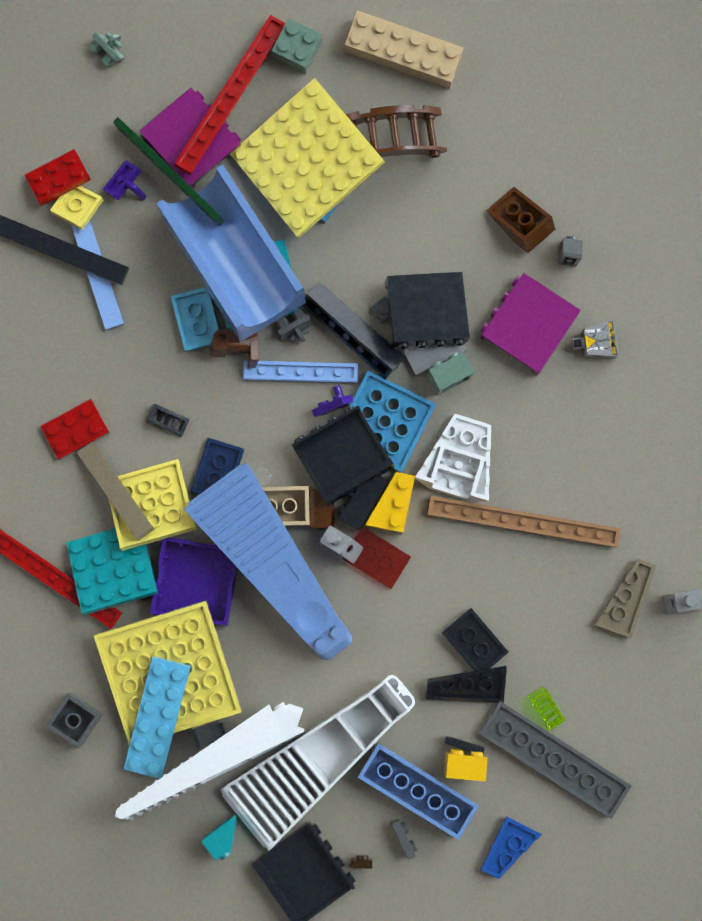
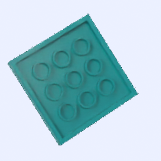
[66,528,158,615]

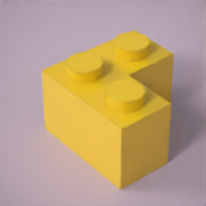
[444,748,488,781]

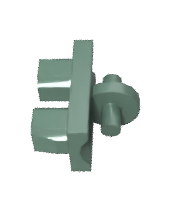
[89,32,125,67]

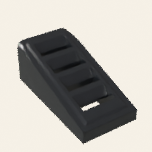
[145,404,190,437]

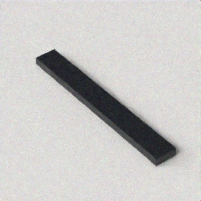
[0,215,130,285]

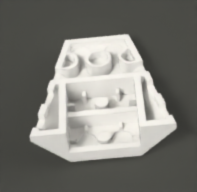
[415,414,491,502]

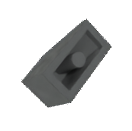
[558,236,582,266]

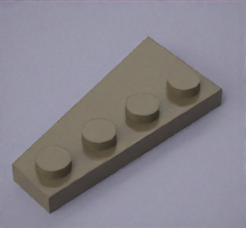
[594,559,656,638]

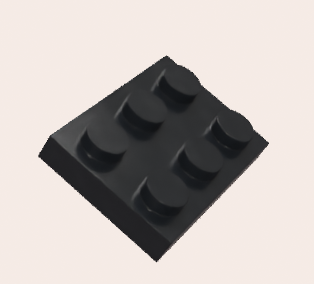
[442,608,509,671]

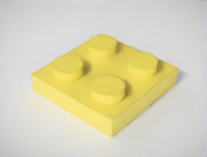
[50,186,103,230]

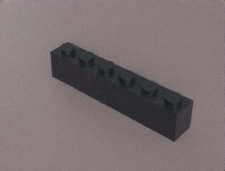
[302,282,405,380]

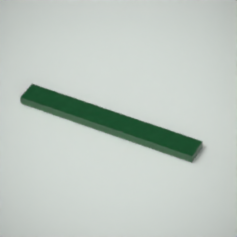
[113,117,224,226]

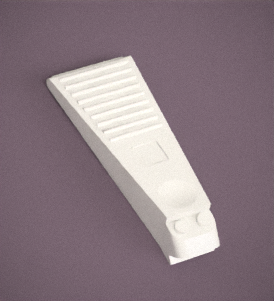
[220,675,415,851]
[114,702,304,821]

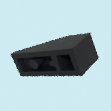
[191,720,226,748]

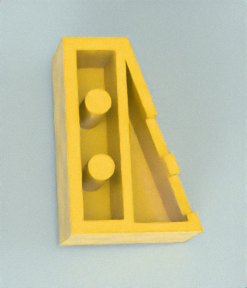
[365,472,415,534]

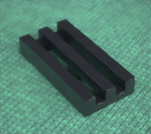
[444,736,485,754]

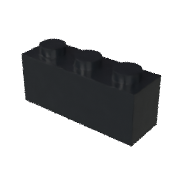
[338,476,390,531]

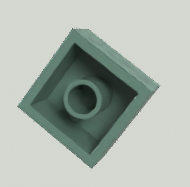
[272,18,322,74]
[427,352,474,395]

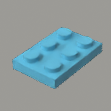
[171,287,219,352]

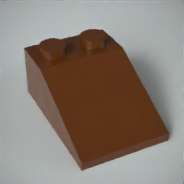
[486,187,556,253]

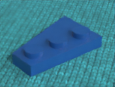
[481,816,542,879]

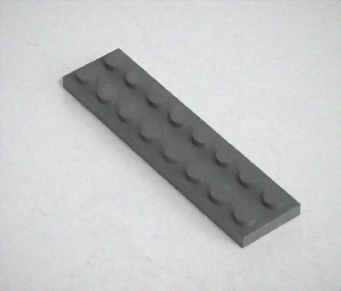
[479,701,632,819]

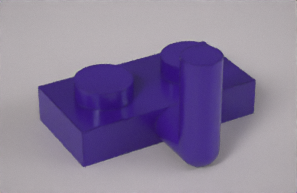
[103,160,146,201]
[312,385,354,417]

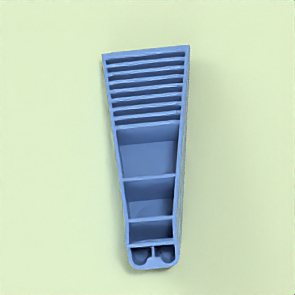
[184,462,352,660]

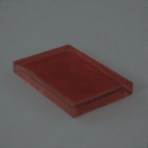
[342,526,411,589]

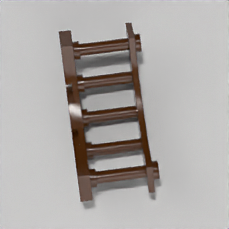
[346,105,447,158]

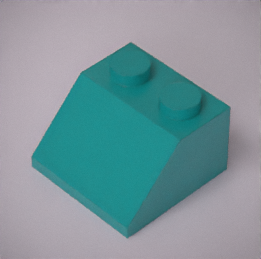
[201,813,238,861]

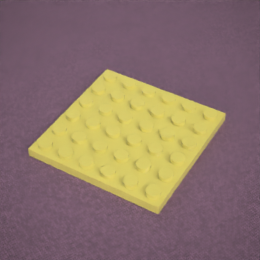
[230,78,385,238]
[94,601,242,746]

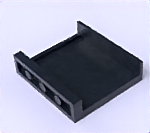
[384,272,470,350]
[292,406,394,506]
[252,821,356,921]

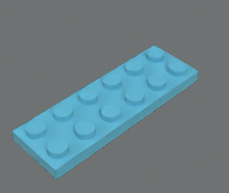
[124,656,191,779]

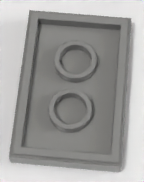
[402,344,466,376]

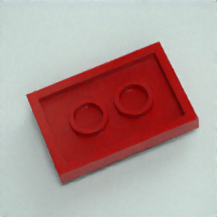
[24,149,91,206]
[40,399,110,460]

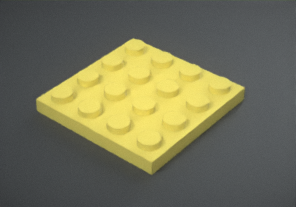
[109,459,197,551]

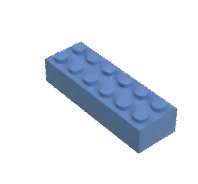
[357,742,479,840]

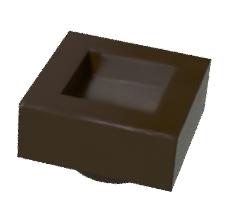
[352,855,372,869]

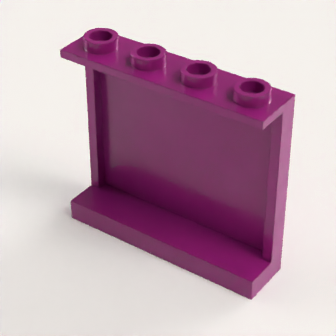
[140,88,241,189]
[480,273,581,376]

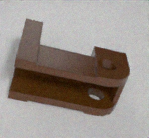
[210,329,259,368]

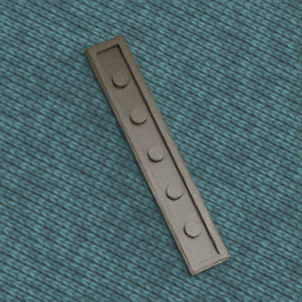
[77,441,154,541]

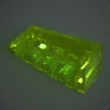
[527,686,566,731]

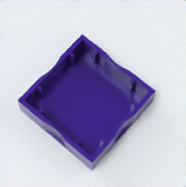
[150,537,238,626]

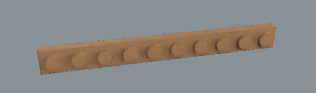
[427,496,621,548]

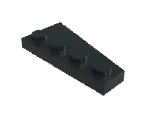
[426,666,507,703]

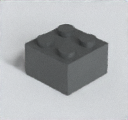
[46,693,103,748]

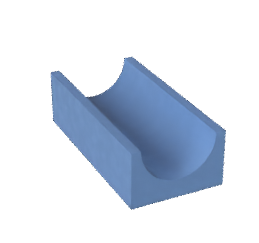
[157,165,306,342]

